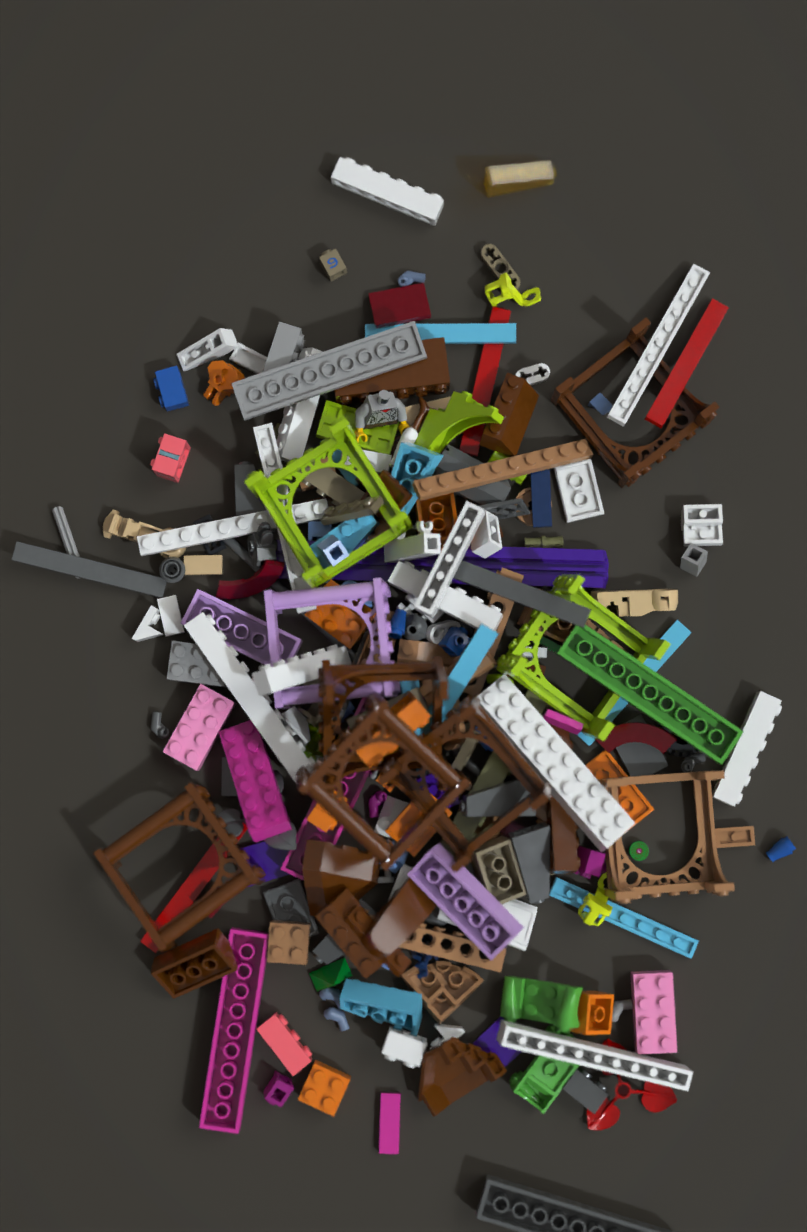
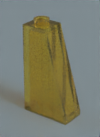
[484,160,557,198]

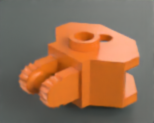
[204,360,245,406]

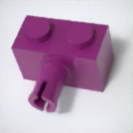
[575,846,607,878]

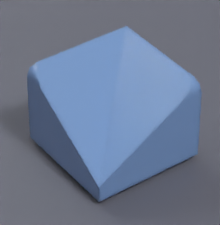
[588,392,612,415]

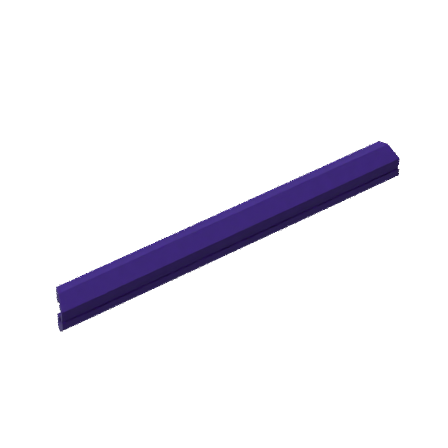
[276,540,609,589]

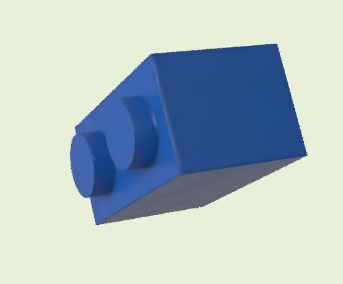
[153,366,189,412]

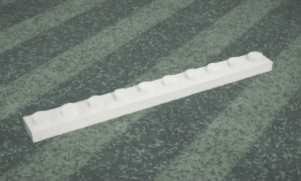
[607,264,710,427]
[253,423,317,614]
[137,498,328,556]

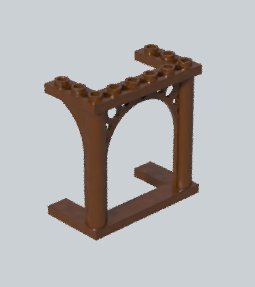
[551,317,720,488]
[318,657,448,794]
[295,692,471,871]
[378,695,551,873]
[94,783,266,952]

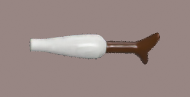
[389,397,436,468]

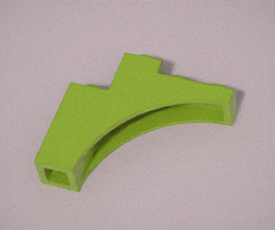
[414,391,504,453]

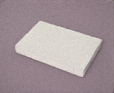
[554,459,604,523]

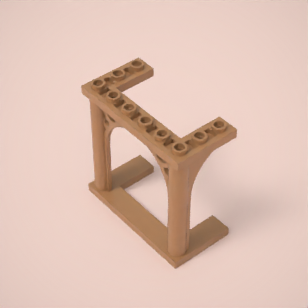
[597,771,735,903]

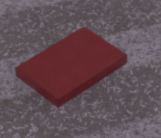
[369,283,431,329]

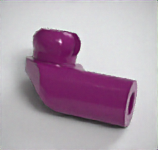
[368,791,387,818]

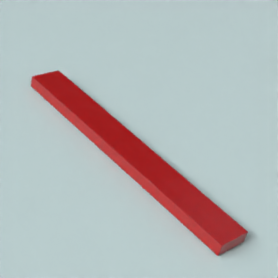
[645,298,729,428]
[460,307,511,457]
[140,823,248,953]

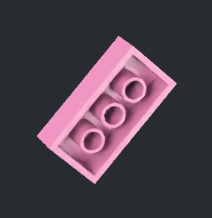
[163,684,237,771]
[630,970,677,1054]

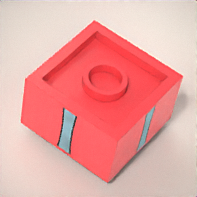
[150,433,191,483]

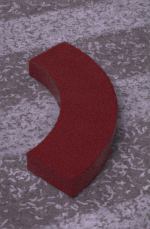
[216,559,284,599]
[595,722,677,753]

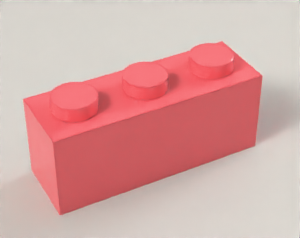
[257,1012,313,1076]

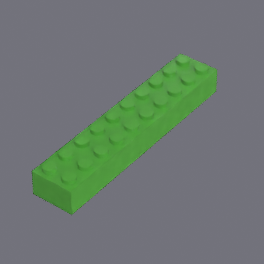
[556,625,744,764]

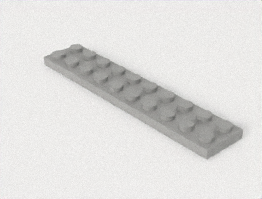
[231,321,427,421]

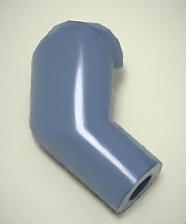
[398,271,426,287]

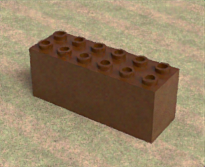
[335,337,450,406]

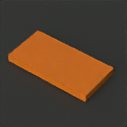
[585,749,655,834]

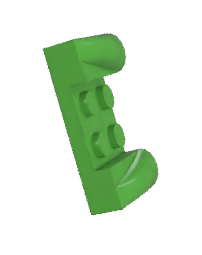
[500,975,583,1032]
[509,1024,579,1114]

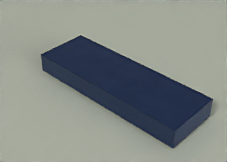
[530,469,552,528]

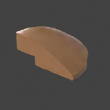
[401,961,484,1025]

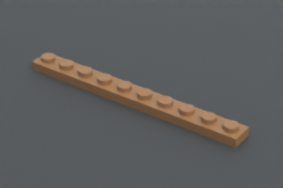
[412,439,593,501]

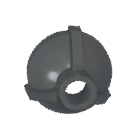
[403,613,428,641]

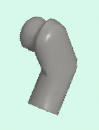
[612,999,633,1022]

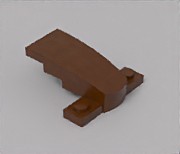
[343,876,437,977]

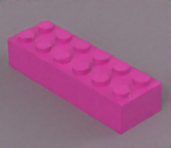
[219,720,292,843]

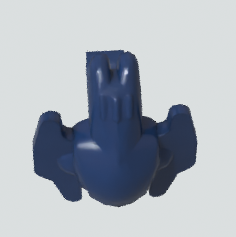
[411,935,439,979]

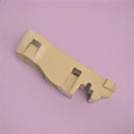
[103,510,186,558]
[591,589,678,617]

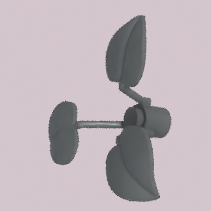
[212,770,296,850]

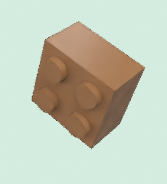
[267,920,311,965]

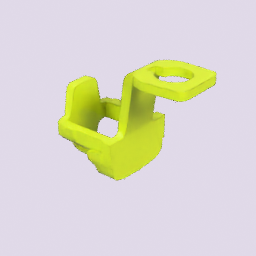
[485,273,541,307]
[578,872,613,926]

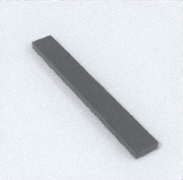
[12,542,167,598]
[453,560,591,628]

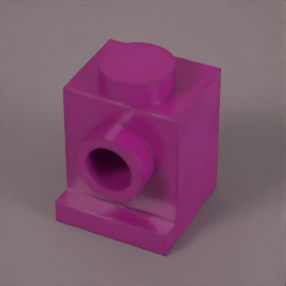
[263,1070,294,1107]

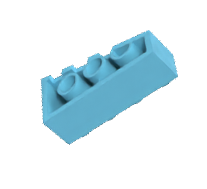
[391,442,444,516]
[310,515,380,583]
[340,978,423,1037]

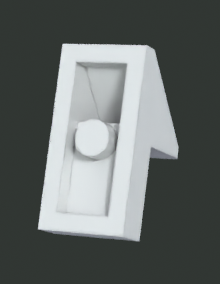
[132,605,164,642]
[429,1024,465,1050]

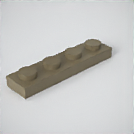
[320,496,384,526]

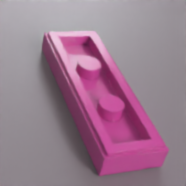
[379,1092,400,1154]

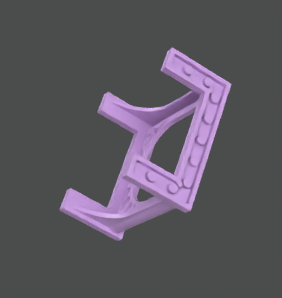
[264,578,401,710]

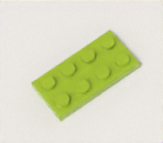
[316,400,399,455]

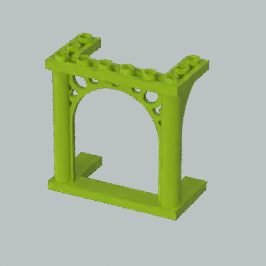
[244,417,413,588]
[496,574,671,741]

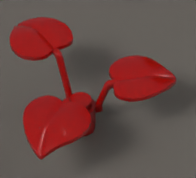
[587,1039,677,1130]

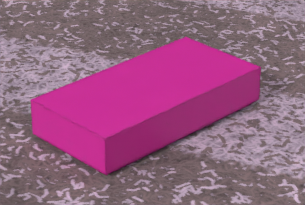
[542,709,584,735]

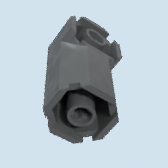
[432,444,511,509]

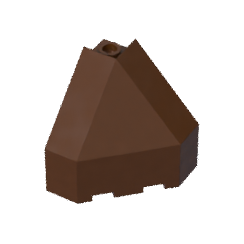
[302,840,380,916]
[418,1037,507,1117]

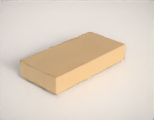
[184,555,223,575]

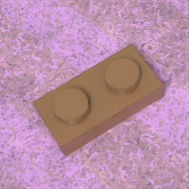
[715,826,755,848]

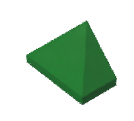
[309,957,353,991]

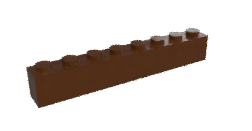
[546,723,580,874]

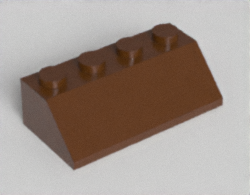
[479,373,539,457]
[315,888,384,979]
[150,928,238,999]

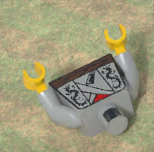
[354,390,410,443]

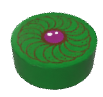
[629,841,649,861]

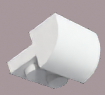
[681,504,723,546]

